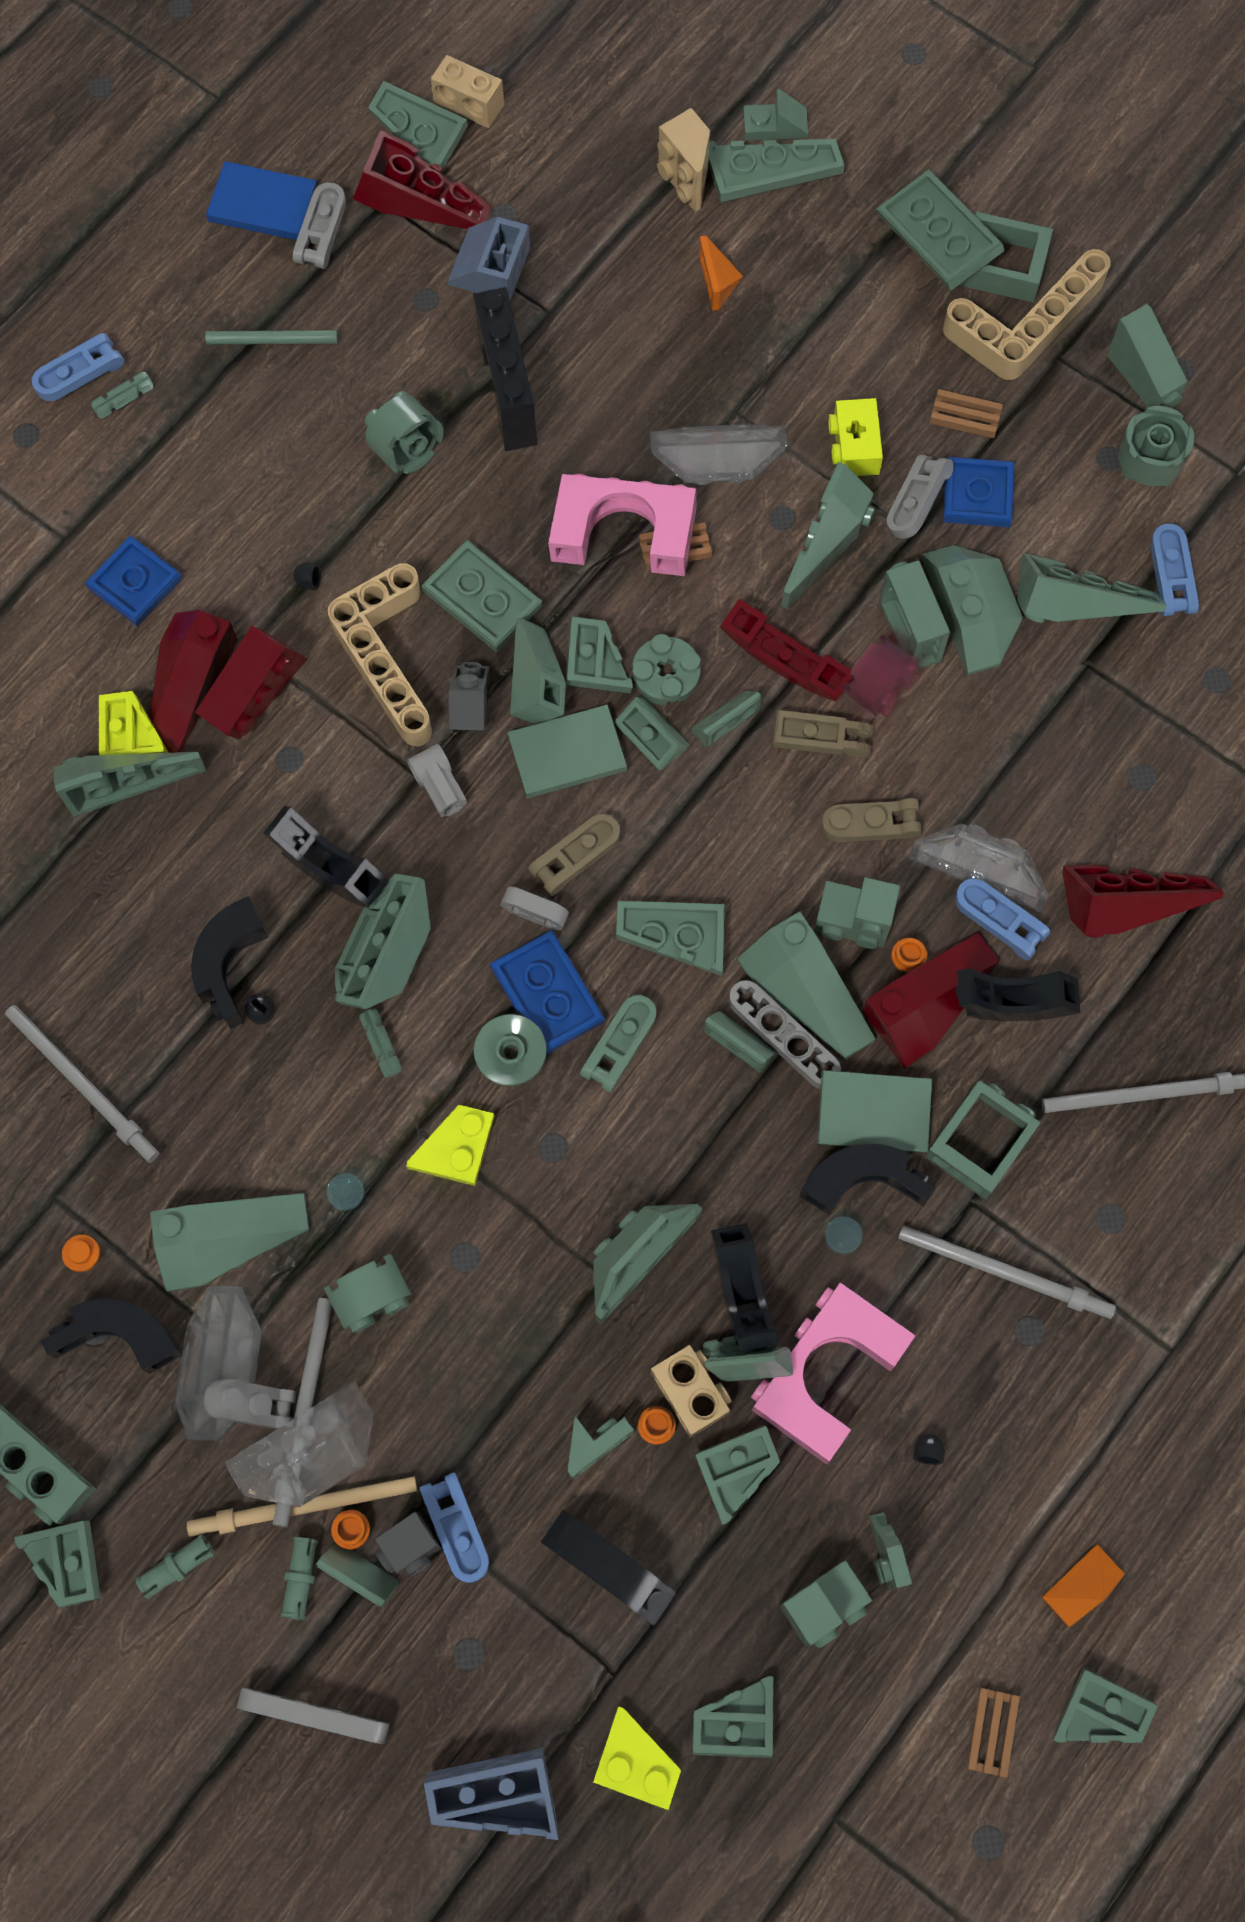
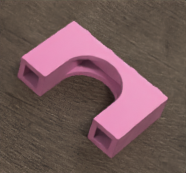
[548,474,697,576]
[751,1283,915,1465]

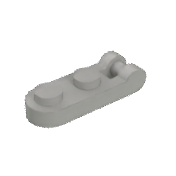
[293,182,346,269]
[886,455,953,539]
[204,1379,297,1430]

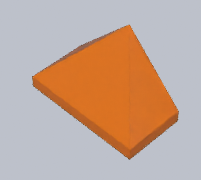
[699,236,743,311]
[1041,1544,1125,1627]

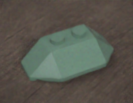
[921,545,1023,676]
[335,873,431,1009]
[594,1204,703,1324]

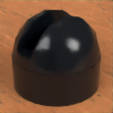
[293,562,321,590]
[245,994,275,1024]
[913,1434,945,1465]

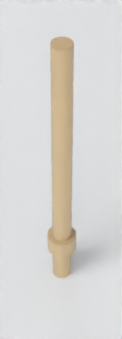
[187,1476,417,1537]

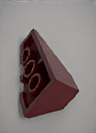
[353,130,491,229]
[149,610,238,753]
[1062,865,1224,938]
[862,933,1000,1069]

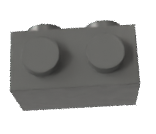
[375,1512,442,1577]

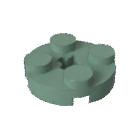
[633,634,700,705]

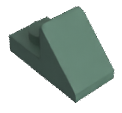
[743,89,808,140]
[568,1416,634,1480]

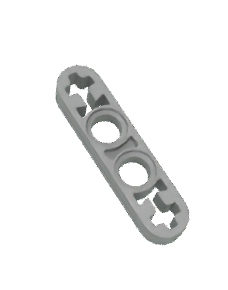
[729,980,841,1089]
[236,1687,390,1744]

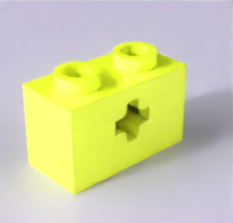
[828,398,883,476]

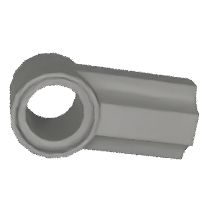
[407,743,467,817]

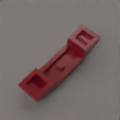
[720,599,855,701]

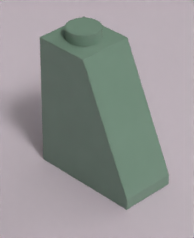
[1107,303,1188,408]

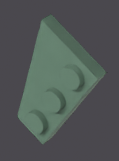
[368,81,468,173]
[616,901,725,976]

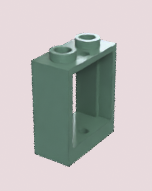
[959,212,1053,303]
[879,560,950,672]
[925,1080,1041,1200]

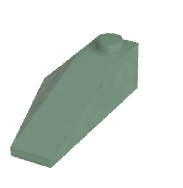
[781,462,876,609]
[1017,553,1167,623]
[53,752,206,817]
[737,912,876,1059]
[150,1193,310,1292]

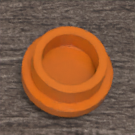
[891,938,928,973]
[62,1235,100,1272]
[638,1406,676,1445]
[331,1510,370,1550]

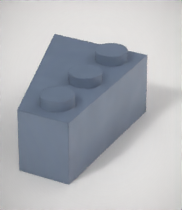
[424,1748,559,1840]

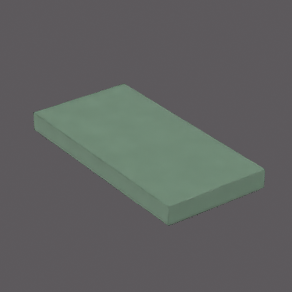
[876,170,1005,291]

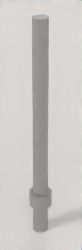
[5,1005,159,1163]
[1042,1072,1245,1113]
[898,1225,1116,1319]
[272,1298,332,1528]

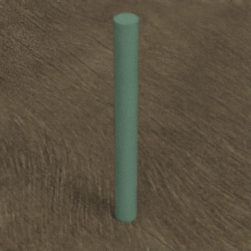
[205,330,338,345]

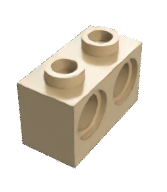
[431,55,504,128]
[651,1345,732,1438]

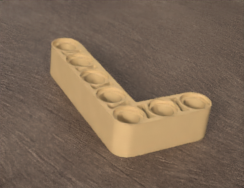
[943,249,1110,380]
[328,563,432,746]

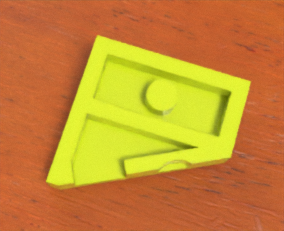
[99,691,168,755]
[406,1105,495,1186]
[593,1706,681,1810]

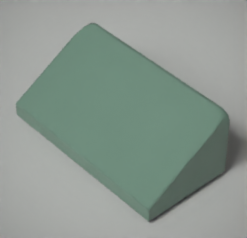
[691,691,761,748]
[614,697,690,771]
[704,1011,776,1073]
[705,1346,793,1382]
[316,1543,399,1607]

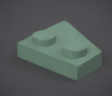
[565,617,633,693]
[694,1425,780,1525]
[869,1512,912,1590]
[14,1521,101,1608]
[1052,1667,1158,1743]
[693,1676,773,1758]

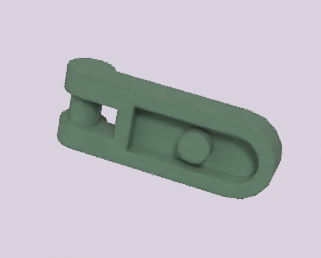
[580,995,656,1093]

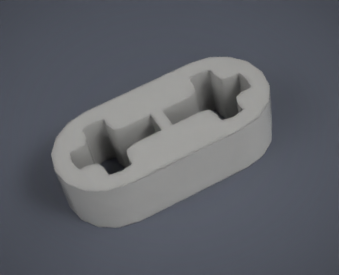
[500,887,569,931]

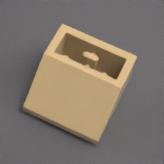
[657,108,710,212]

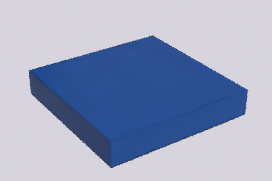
[943,457,1015,528]
[85,535,183,627]

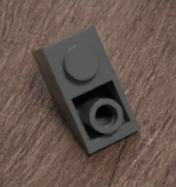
[449,662,489,731]

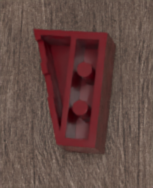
[195,625,307,740]

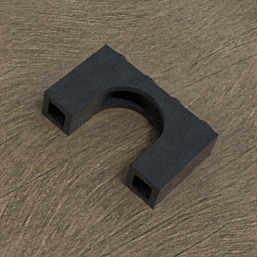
[473,287,537,452]

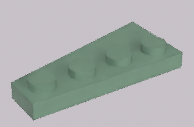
[708,139,845,202]

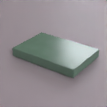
[421,540,543,652]
[507,705,627,799]
[817,1070,932,1153]

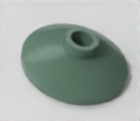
[474,1014,547,1086]

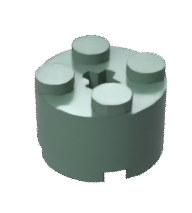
[365,391,444,474]
[1118,406,1194,486]
[324,1254,412,1333]

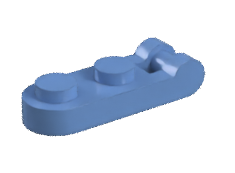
[32,333,125,401]
[1150,523,1199,617]
[955,878,1050,961]
[419,1472,490,1583]

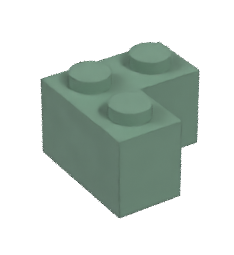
[814,877,900,949]
[779,1560,872,1648]

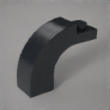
[263,806,389,908]
[191,896,268,1029]
[956,968,1081,1021]
[799,1144,936,1216]
[711,1223,778,1352]
[41,1299,183,1374]
[541,1510,676,1626]

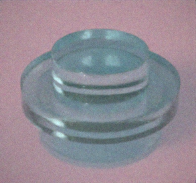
[327,1173,364,1211]
[825,1217,863,1254]

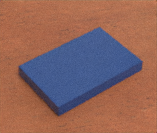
[206,161,318,240]
[490,930,605,1055]

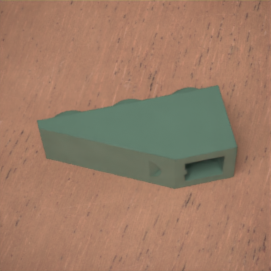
[510,618,566,725]

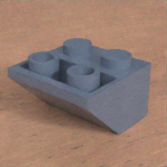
[448,217,530,301]

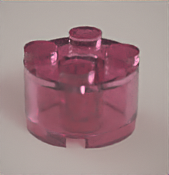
[842,635,919,717]

